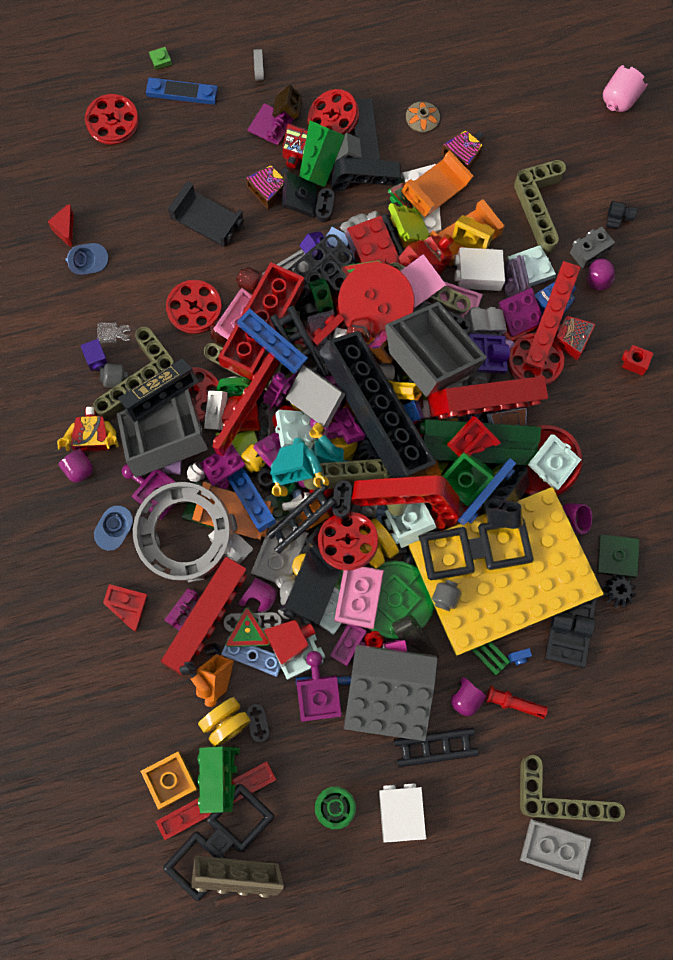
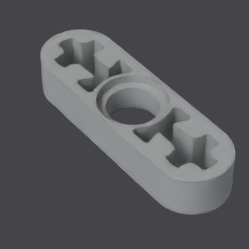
[224,612,282,633]

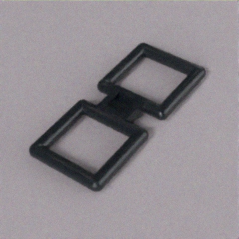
[420,518,534,581]
[163,784,274,901]

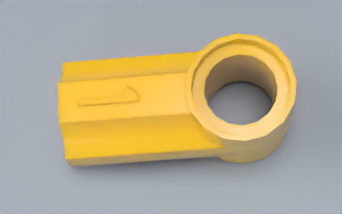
[389,381,422,401]

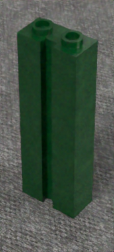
[419,419,541,465]

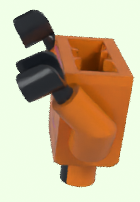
[179,643,234,707]

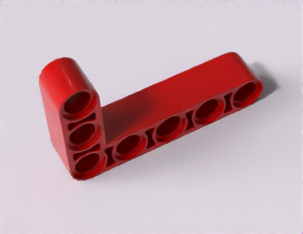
[351,476,460,520]

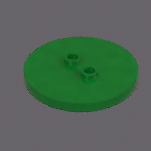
[368,561,434,640]

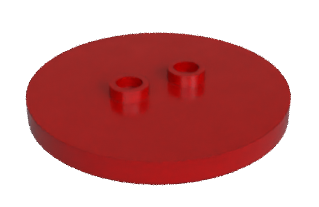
[338,263,415,340]

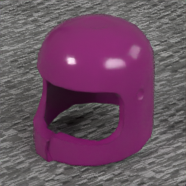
[586,259,615,290]
[58,448,93,483]
[562,503,592,534]
[238,577,276,612]
[450,677,487,716]

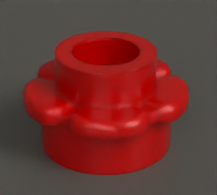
[364,631,384,648]

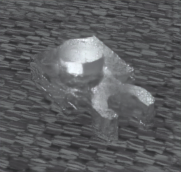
[97,323,130,343]

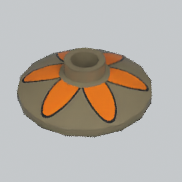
[406,102,440,133]

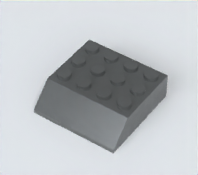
[385,302,487,397]
[117,389,208,478]
[344,644,437,741]

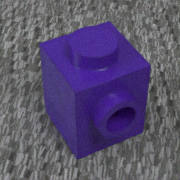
[299,231,332,260]
[80,339,108,372]

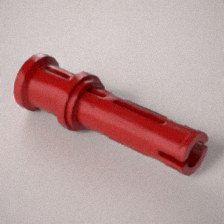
[485,685,548,719]

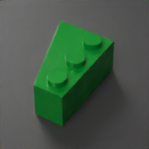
[299,121,345,187]
[198,747,240,813]

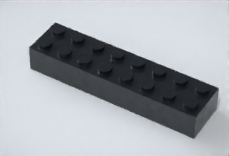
[319,330,436,478]

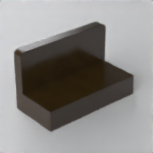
[272,84,302,120]

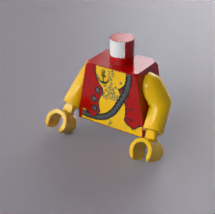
[57,407,119,452]

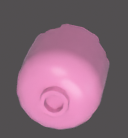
[603,65,648,112]

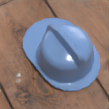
[65,243,108,275]
[94,506,133,551]

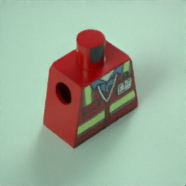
[283,124,308,169]

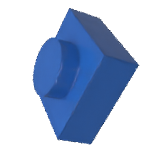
[507,648,532,666]

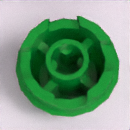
[315,787,356,829]

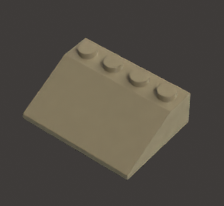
[192,856,284,898]

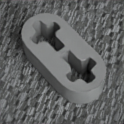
[253,49,264,81]

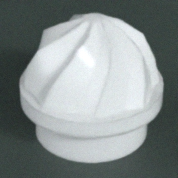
[187,462,205,482]

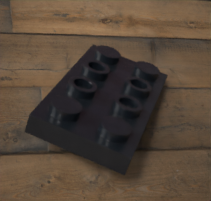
[545,598,597,668]

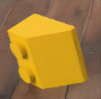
[452,215,495,249]

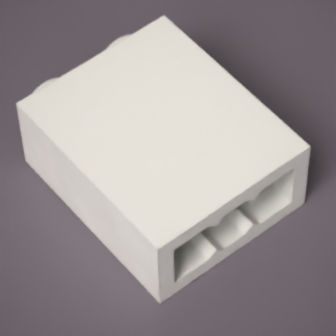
[454,247,505,291]
[379,784,426,842]

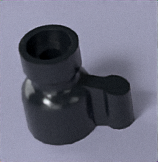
[606,201,637,229]

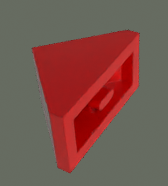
[48,205,74,246]

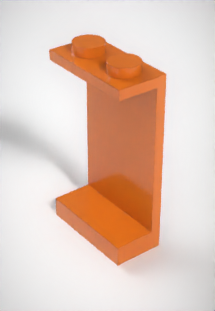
[401,150,473,217]
[430,199,504,267]
[192,482,274,540]

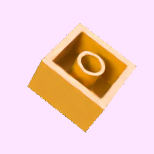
[141,751,199,810]

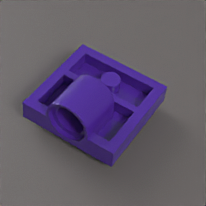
[468,334,510,374]

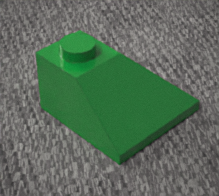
[442,452,494,506]

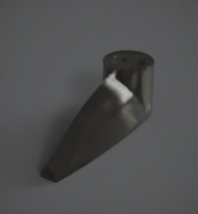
[392,614,439,658]

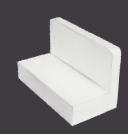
[208,530,253,564]

